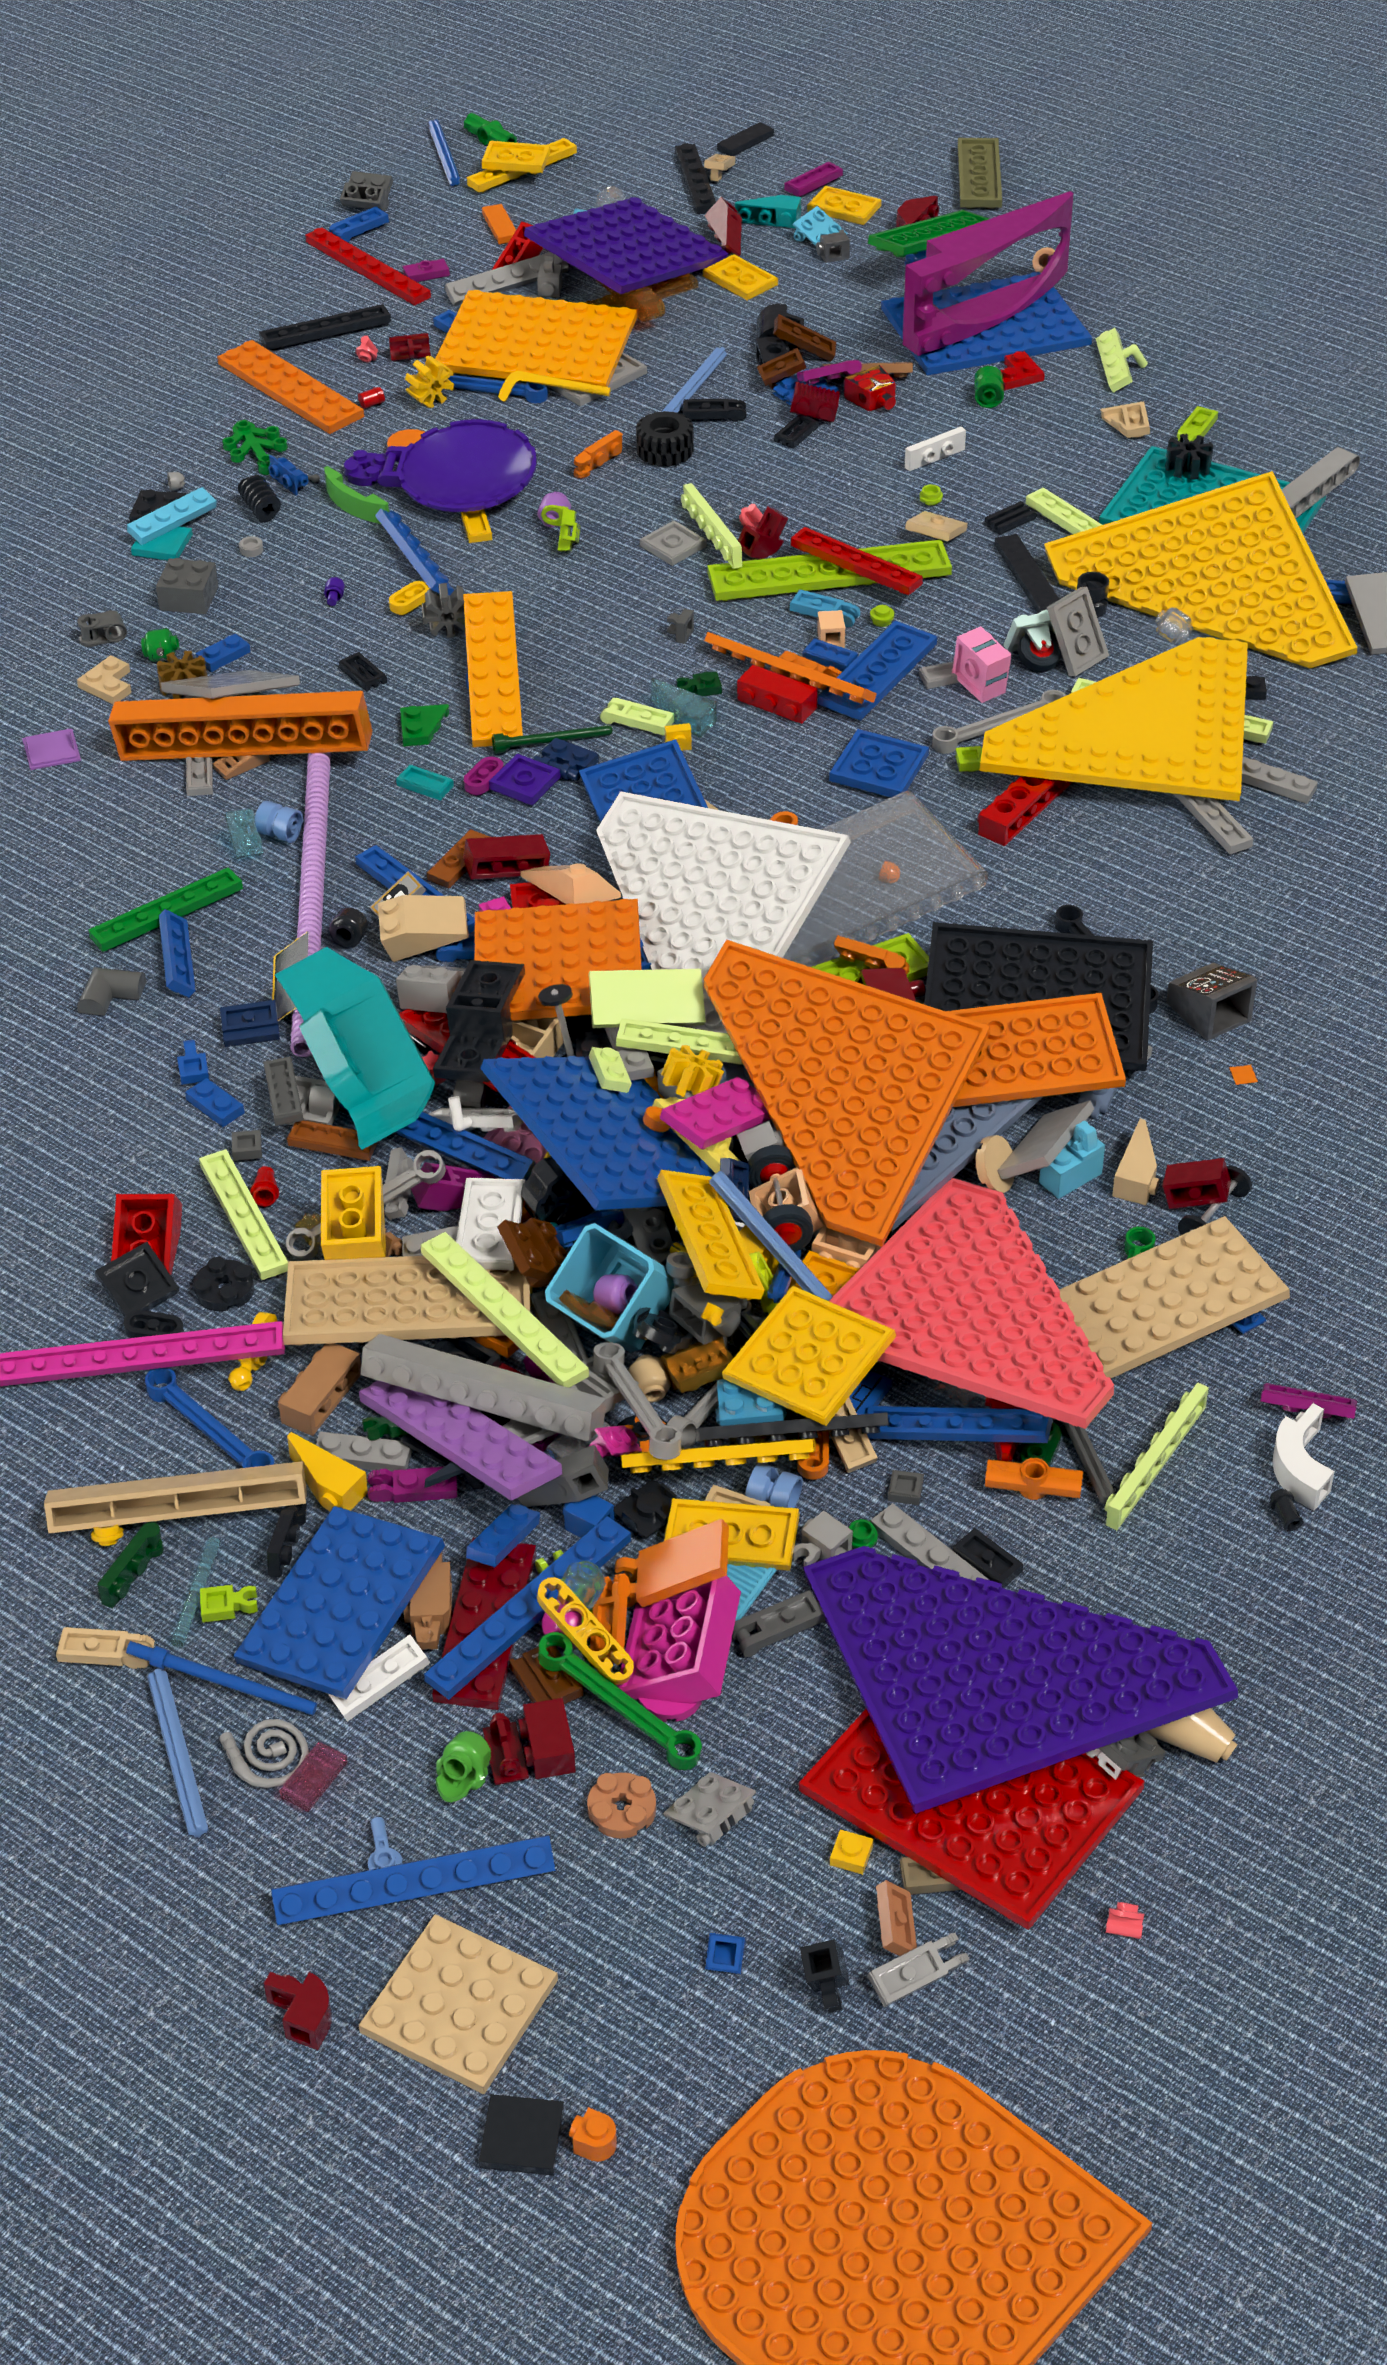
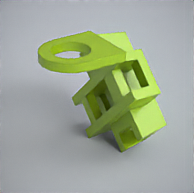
[541,505,581,551]

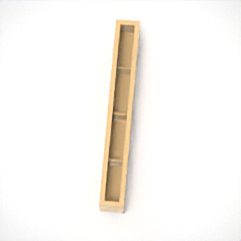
[44,1461,307,1533]

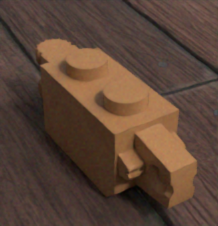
[404,1552,452,1650]

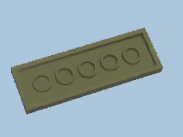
[957,138,1002,209]

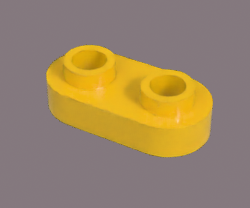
[389,581,430,615]

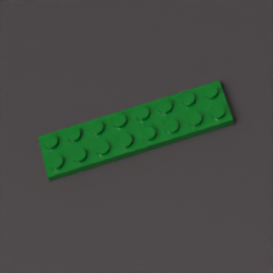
[868,210,989,258]

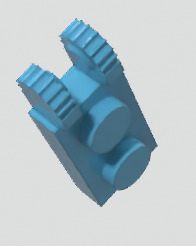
[790,590,861,628]

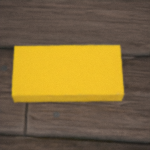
[461,509,492,543]

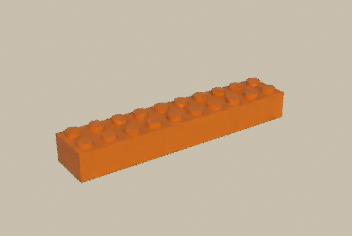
[108,691,373,761]

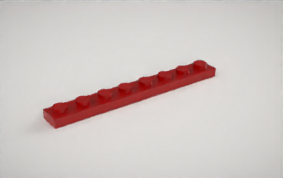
[305,227,431,306]

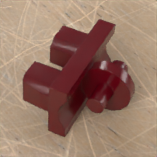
[388,333,431,361]

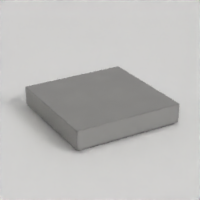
[640,520,707,566]

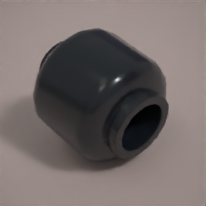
[329,908,368,947]

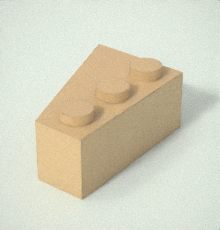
[510,1017,564,1058]

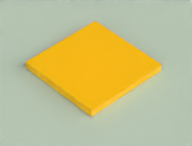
[722,1285,896,1426]

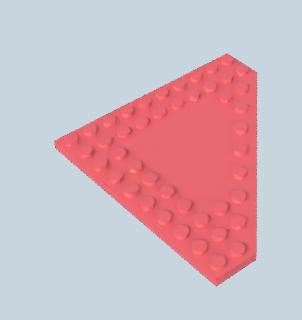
[829,1178,1114,1429]

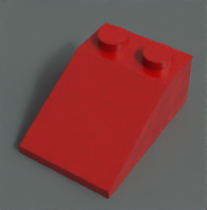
[111,1194,182,1275]

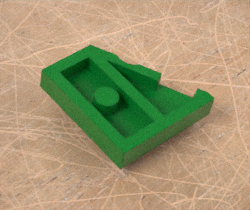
[400,704,449,747]

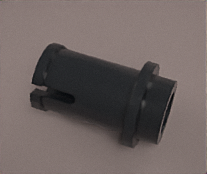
[1269,1489,1303,1531]

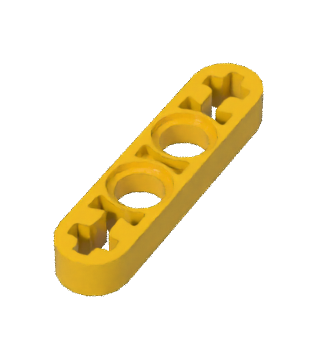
[536,1577,634,1685]

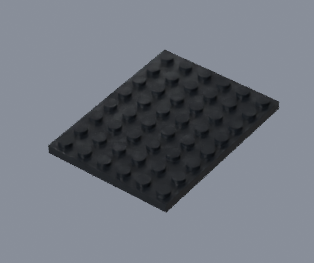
[924,922,1153,1071]

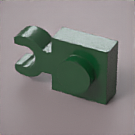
[676,671,722,697]
[362,1416,409,1440]

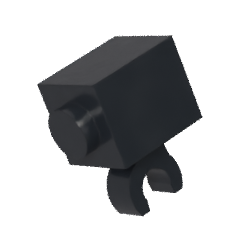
[800,1939,850,2013]

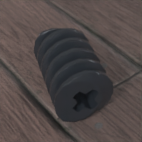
[238,475,281,523]

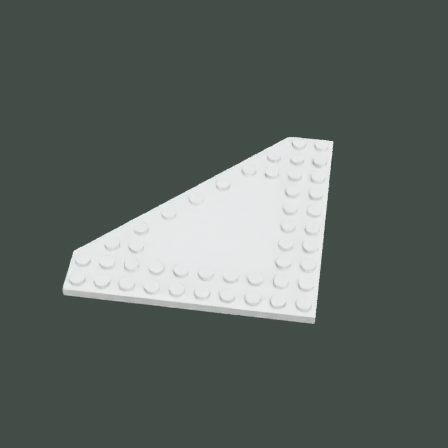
[596,792,851,1034]

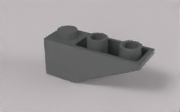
[518,1445,609,1507]

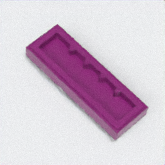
[784,161,843,197]
[1260,1383,1357,1419]

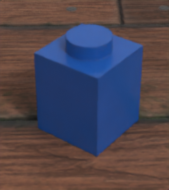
[563,1495,614,1538]

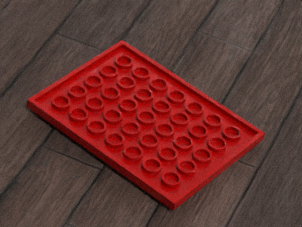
[799,1709,1145,1930]

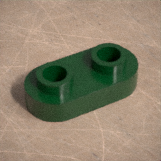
[1019,1422,1061,1467]

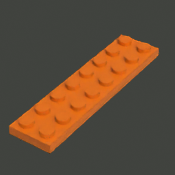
[217,340,364,434]

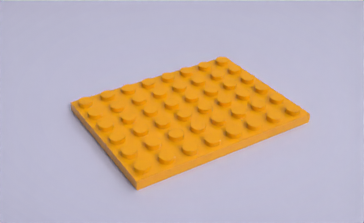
[435,290,637,387]

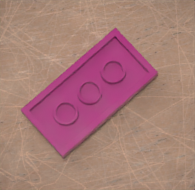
[660,1077,771,1150]

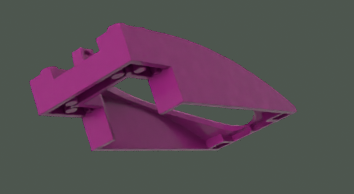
[903,191,1074,356]

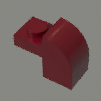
[738,506,788,559]
[263,1972,332,2051]

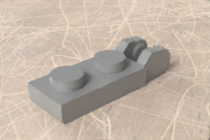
[867,1933,970,2008]

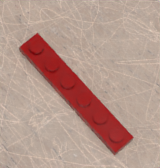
[791,527,923,595]

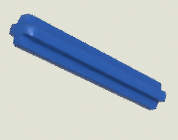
[767,1250,801,1303]

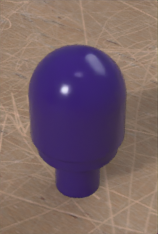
[324,577,345,606]

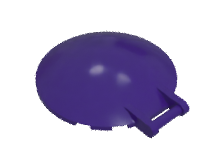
[378,419,537,512]

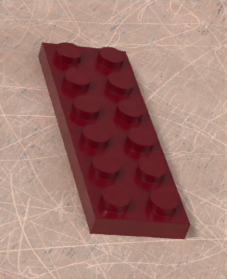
[432,1537,536,1710]

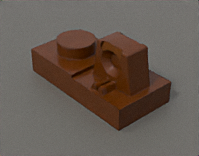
[757,348,807,389]

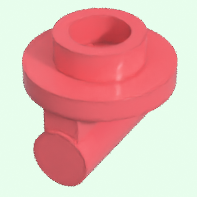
[355,336,378,362]
[739,504,763,527]
[1106,1902,1145,1939]

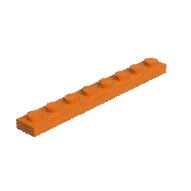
[704,632,877,704]

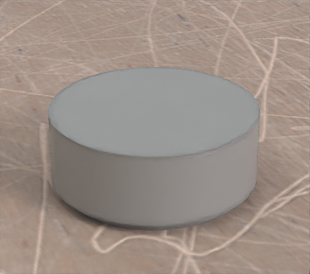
[239,536,263,557]

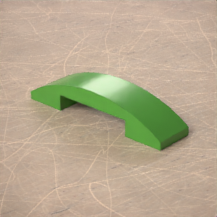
[324,466,389,524]

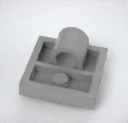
[288,1076,341,1125]

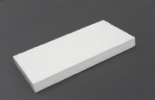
[456,1178,525,1270]

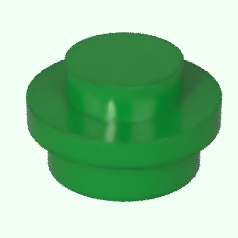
[848,1519,878,1549]

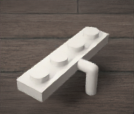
[429,1096,524,1132]

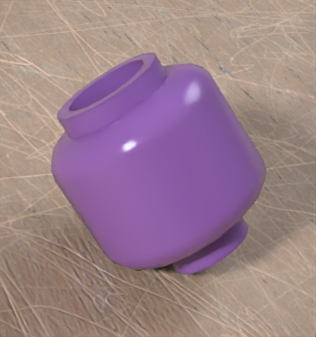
[537,492,571,528]
[593,1274,638,1314]

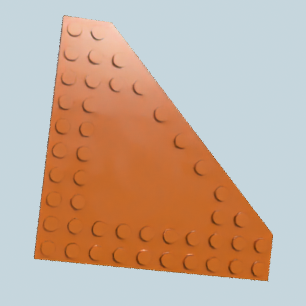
[704,939,990,1247]

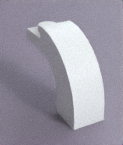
[1273,1403,1335,1511]

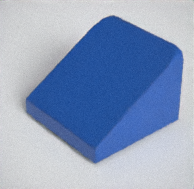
[705,1933,747,1974]

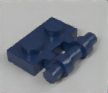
[533,738,599,781]

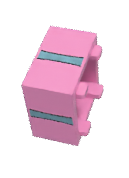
[952,626,1011,703]

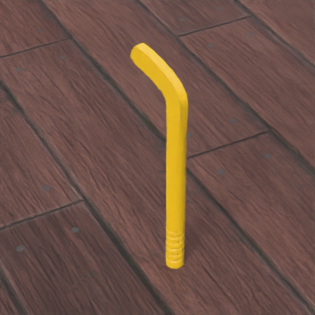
[498,371,611,402]

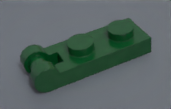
[97,1522,164,1609]

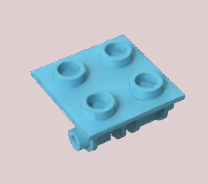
[792,206,848,246]

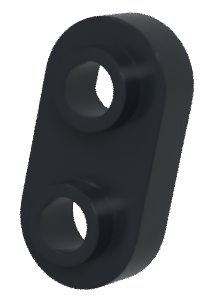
[124,1310,184,1338]

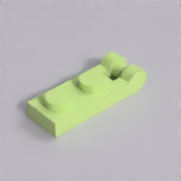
[600,698,675,735]

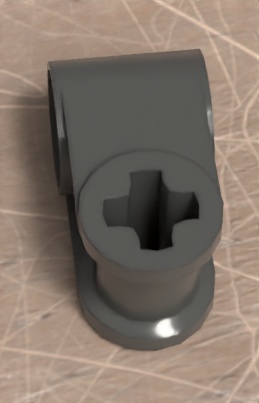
[77,610,127,647]

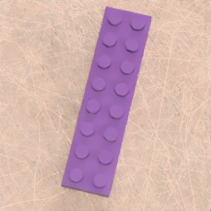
[359,1381,562,1501]

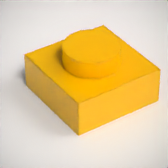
[665,723,692,751]
[830,1829,873,1875]

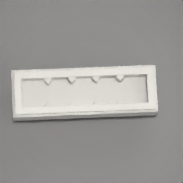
[905,427,966,471]

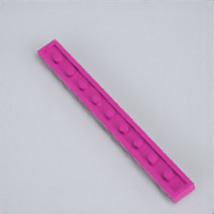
[0,1321,285,1386]

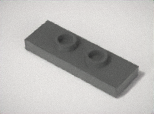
[263,1056,304,1126]

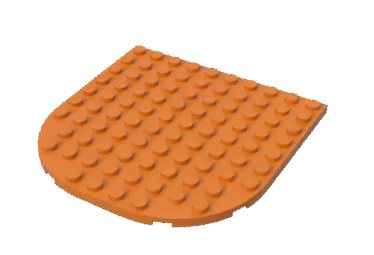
[675,2050,1153,2365]

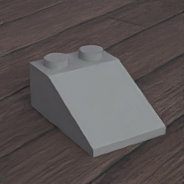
[396,965,466,1013]

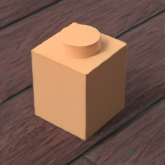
[817,610,845,648]

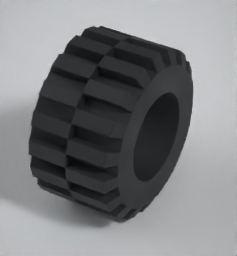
[636,411,694,467]

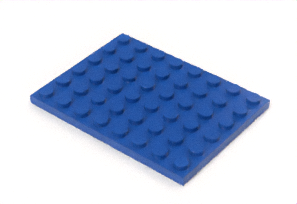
[881,272,1092,376]
[480,1056,715,1210]

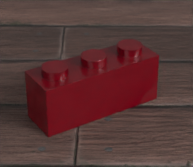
[463,834,551,879]

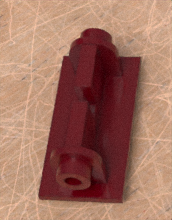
[482,1713,529,1785]

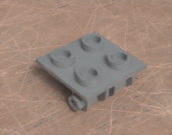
[663,1772,756,1847]

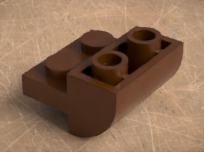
[497,1217,568,1287]

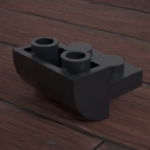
[756,303,804,350]

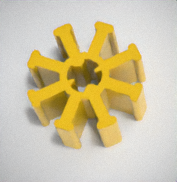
[405,356,454,408]
[661,1045,724,1097]

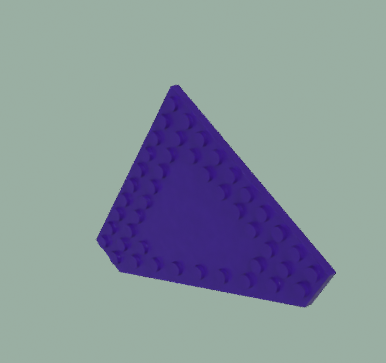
[803,1546,1238,1814]

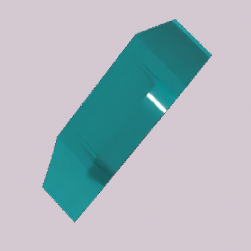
[275,947,435,1150]

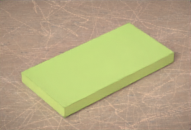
[588,969,706,1028]

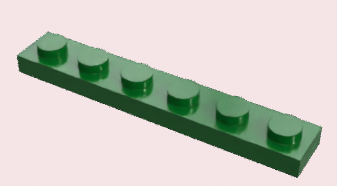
[88,867,243,952]

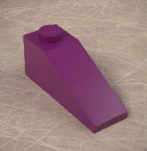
[411,1162,498,1211]

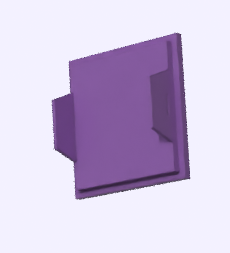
[22,729,81,770]

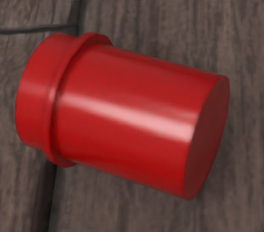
[358,387,385,409]

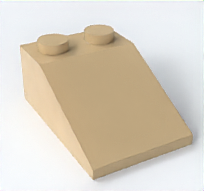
[378,895,469,962]

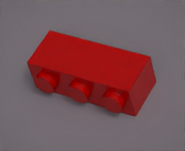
[737,665,818,724]

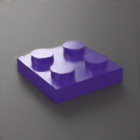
[489,754,560,806]

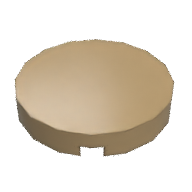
[976,1135,1015,1193]

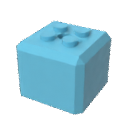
[545,1223,675,1353]

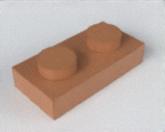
[876,1880,917,1956]

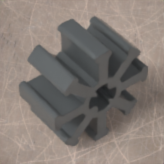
[422,583,466,638]

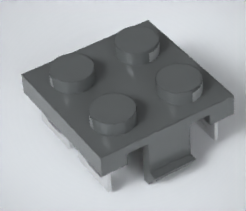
[1086,1732,1167,1780]

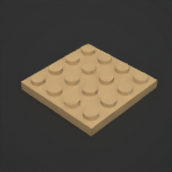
[359,1914,558,2094]

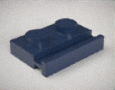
[220,1000,280,1047]

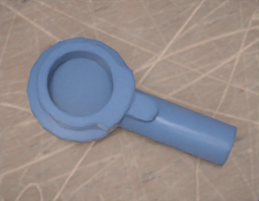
[368,1817,403,1870]

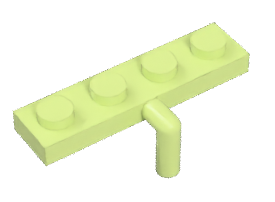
[1095,328,1148,393]

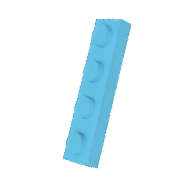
[127,487,217,545]

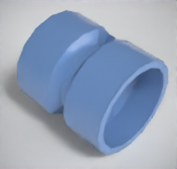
[254,800,303,843]
[745,1463,803,1508]

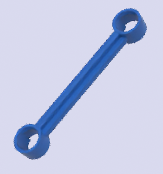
[417,372,548,403]
[145,1367,275,1468]

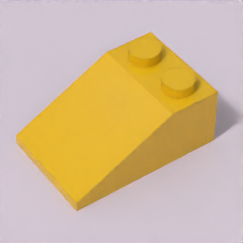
[321,1166,386,1260]

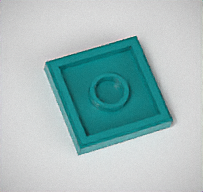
[131,526,193,561]

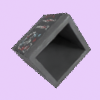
[1166,963,1257,1041]

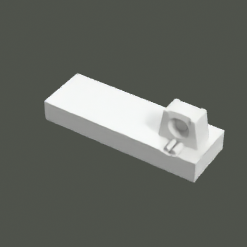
[328,1635,430,1722]

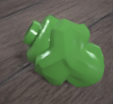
[436,1731,491,1802]

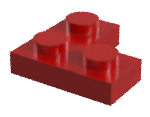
[1000,351,1045,391]

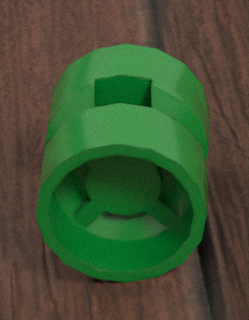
[974,366,1004,408]

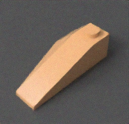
[521,863,621,904]

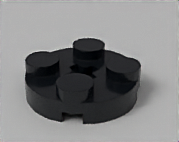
[193,1257,255,1312]
[632,1307,694,1354]

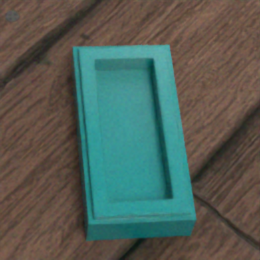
[396,764,454,801]

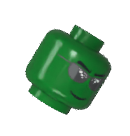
[141,628,180,662]

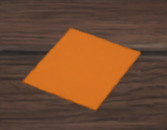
[1229,1065,1258,1085]

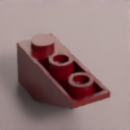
[704,197,742,257]

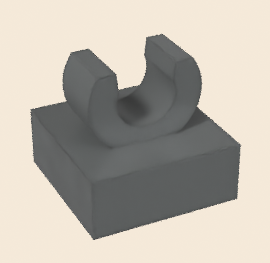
[667,609,694,644]

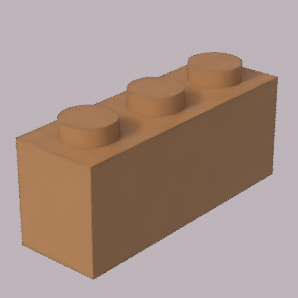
[278,1344,361,1436]

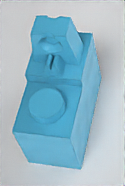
[1039,1120,1105,1199]

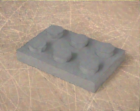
[1047,587,1109,676]

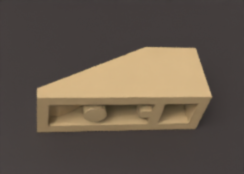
[1112,1118,1160,1205]

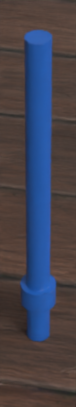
[126,1641,317,1716]

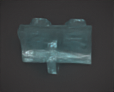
[224,808,263,859]

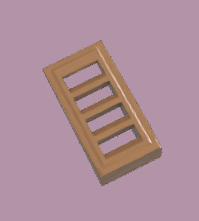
[213,755,270,780]

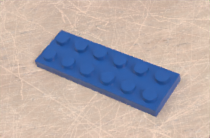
[818,620,937,721]

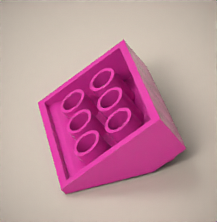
[617,1575,741,1703]

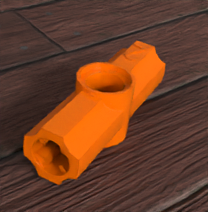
[985,1458,1083,1500]

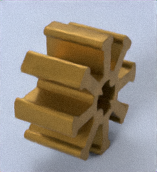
[157,651,207,699]

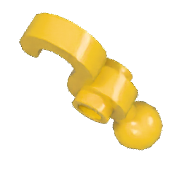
[228,1312,278,1391]

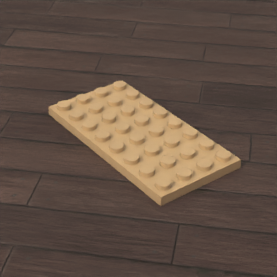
[1059,1216,1290,1378]
[283,1256,530,1346]

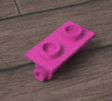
[589,1425,642,1458]

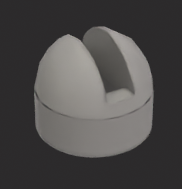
[167,472,185,491]

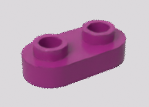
[464,757,504,795]

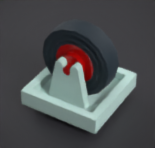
[1003,610,1062,672]

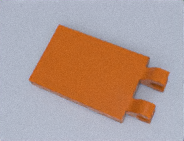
[615,1519,729,1608]

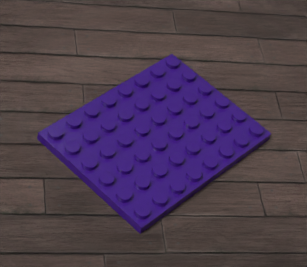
[524,197,729,294]

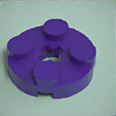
[344,450,386,486]

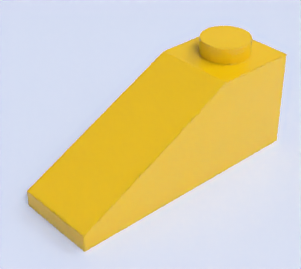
[287,1432,368,1511]

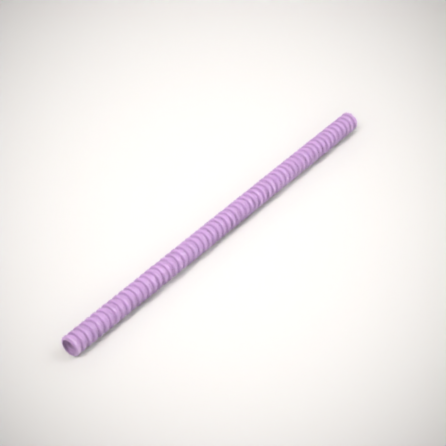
[290,752,331,1057]

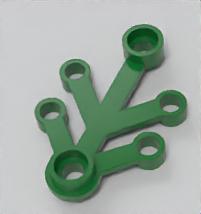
[222,420,288,475]

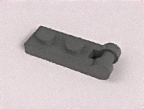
[732,1590,825,1657]

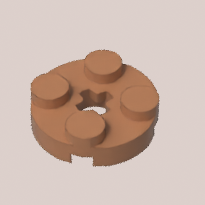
[587,1773,656,1839]

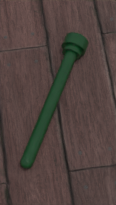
[492,725,613,754]

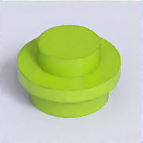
[919,484,943,506]
[870,605,894,627]

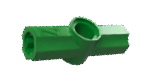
[463,113,517,145]

